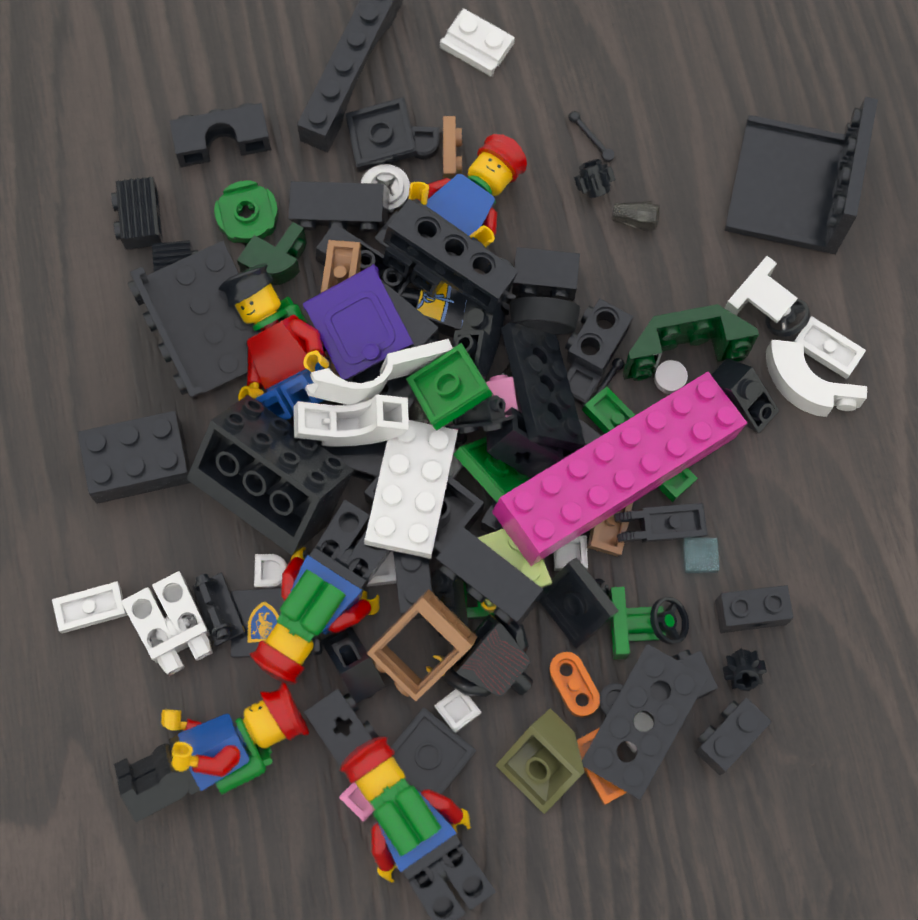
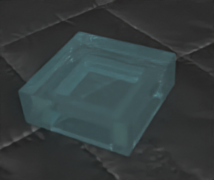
[683,538,719,573]

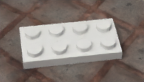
[364,420,458,558]

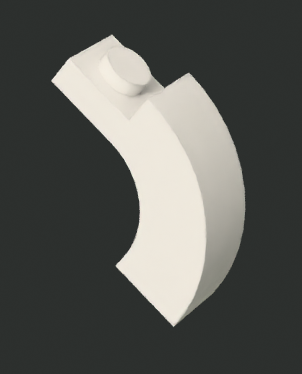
[766,340,867,417]
[294,394,409,446]

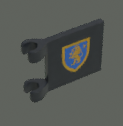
[231,588,323,658]

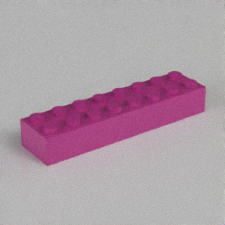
[492,372,747,566]

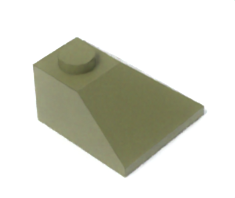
[496,708,584,814]

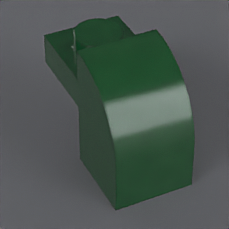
[237,222,307,285]

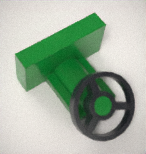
[608,587,689,660]

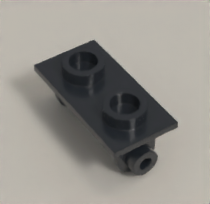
[444,395,515,433]
[192,572,245,647]

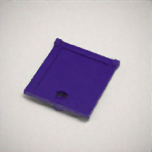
[303,264,414,380]

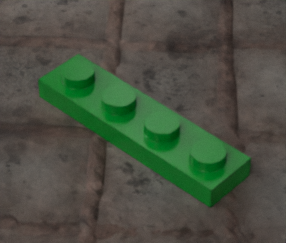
[582,386,698,503]

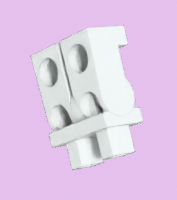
[121,571,213,676]

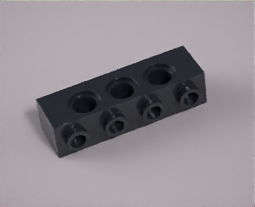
[383,199,519,313]

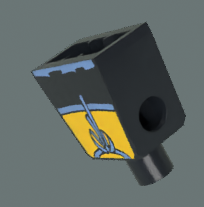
[401,279,467,338]

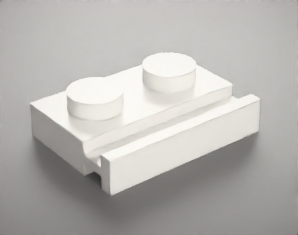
[440,8,515,76]

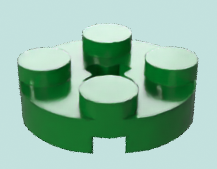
[214,181,278,243]

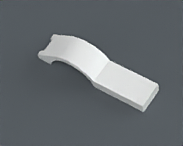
[305,339,453,405]

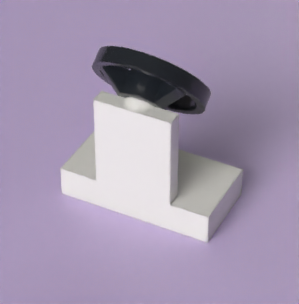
[725,256,811,337]

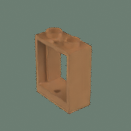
[367,589,477,701]

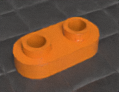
[549,652,600,718]

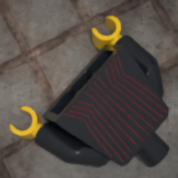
[426,602,533,697]

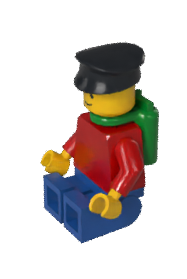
[218,263,332,420]

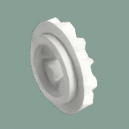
[361,164,410,212]

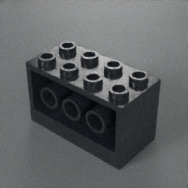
[186,395,354,555]

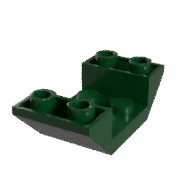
[623,304,759,381]

